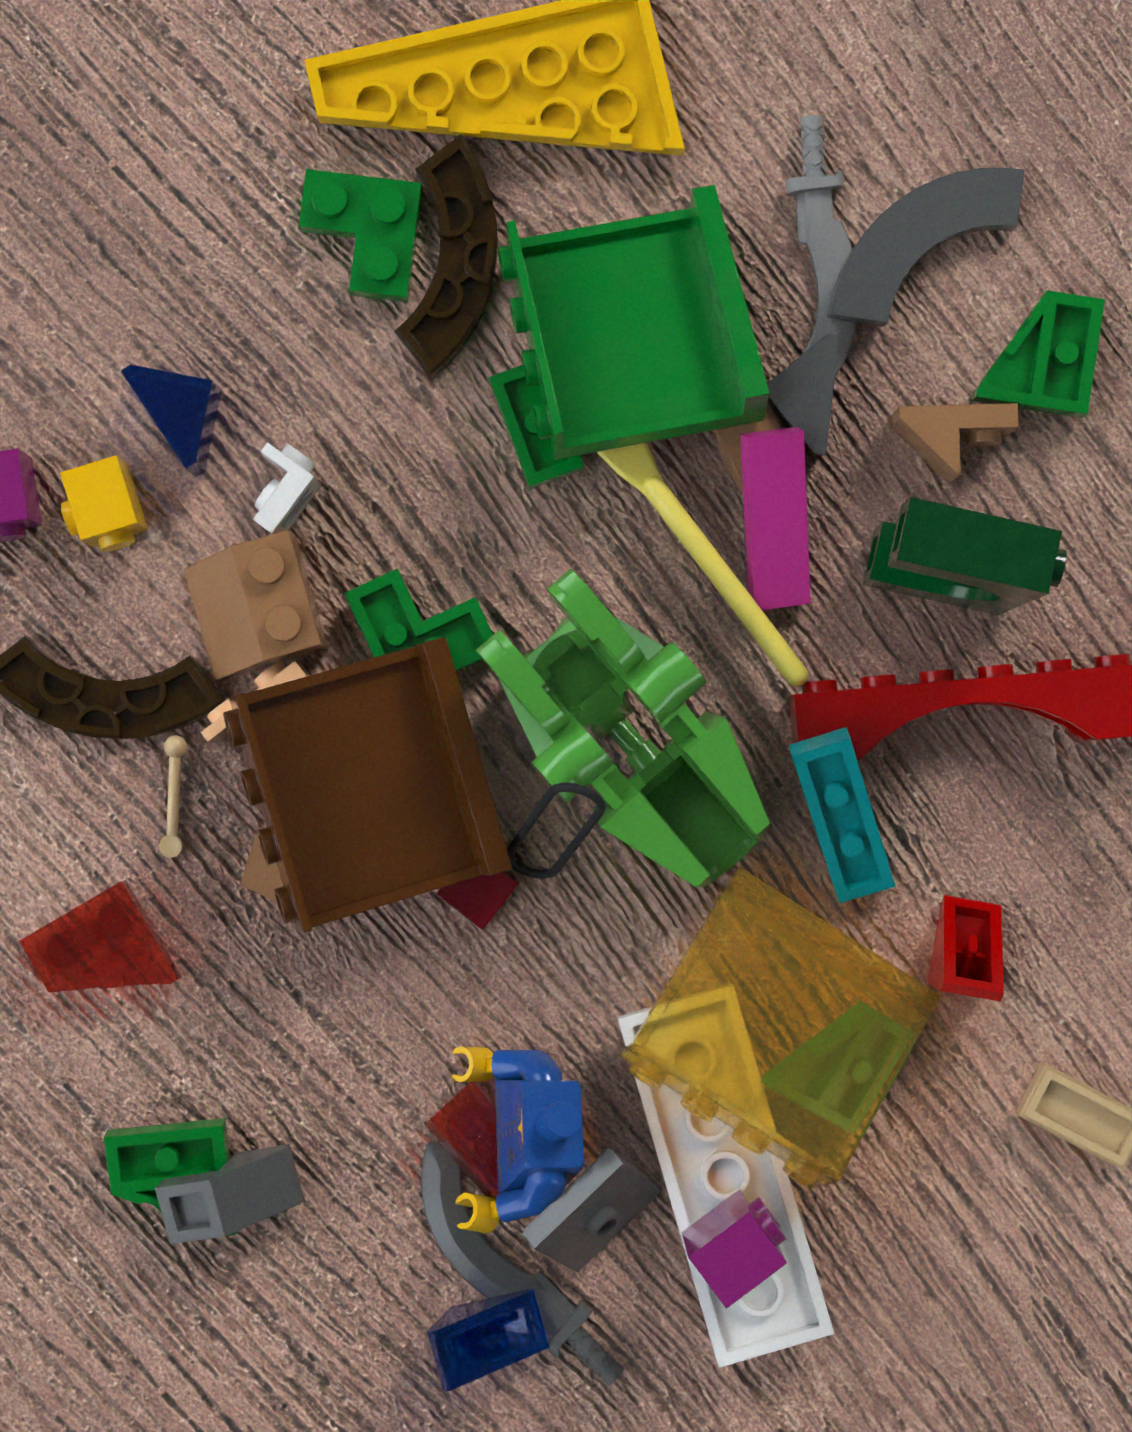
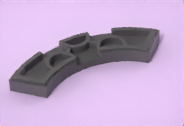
[827,167,1025,327]

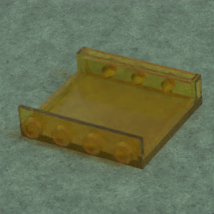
[619,867,941,1188]

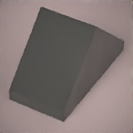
[767,334,840,456]

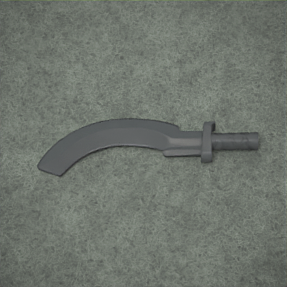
[421,1141,624,1386]

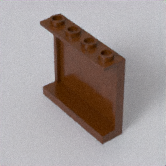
[223,637,512,933]

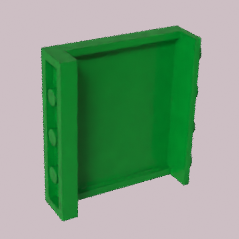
[498,185,770,460]

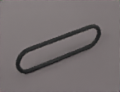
[507,782,606,879]

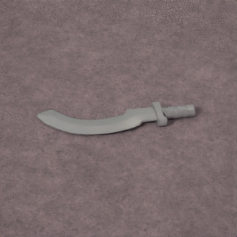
[786,115,857,376]

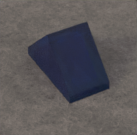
[121,364,222,477]
[427,1289,550,1392]

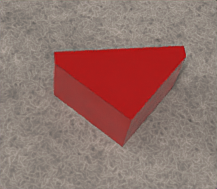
[927,895,1004,1002]

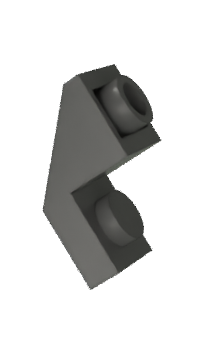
[155,1144,304,1244]

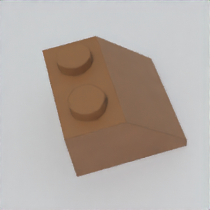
[184,530,329,681]

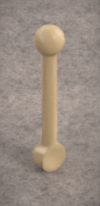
[159,735,187,858]

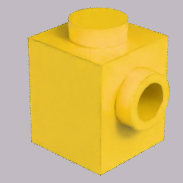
[60,455,148,552]

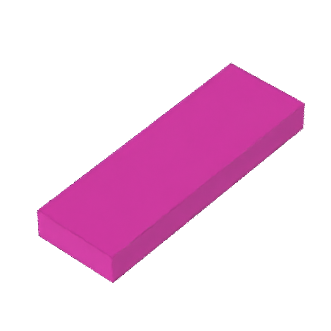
[740,427,811,610]

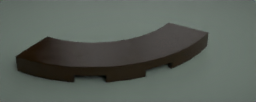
[394,134,498,380]
[0,636,226,739]

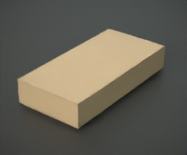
[1015,1061,1132,1171]

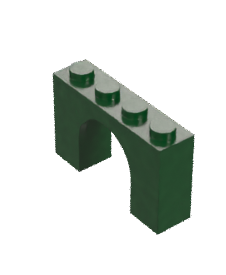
[862,497,1067,615]

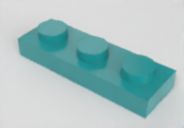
[789,727,896,903]

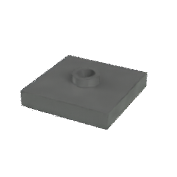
[522,1148,663,1272]

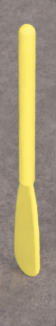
[597,443,808,687]

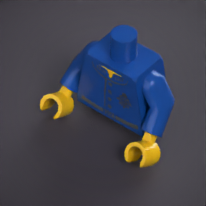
[452,1046,584,1233]

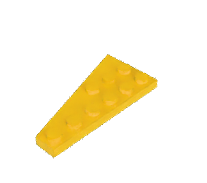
[304,0,685,156]

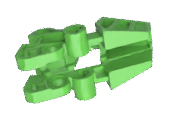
[476,568,770,887]

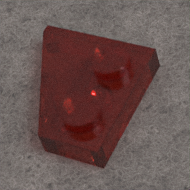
[19,880,182,992]

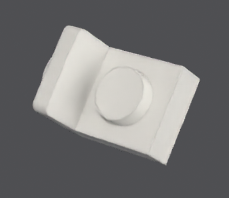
[253,442,322,534]

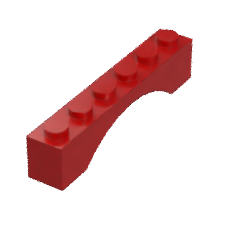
[788,654,1132,766]

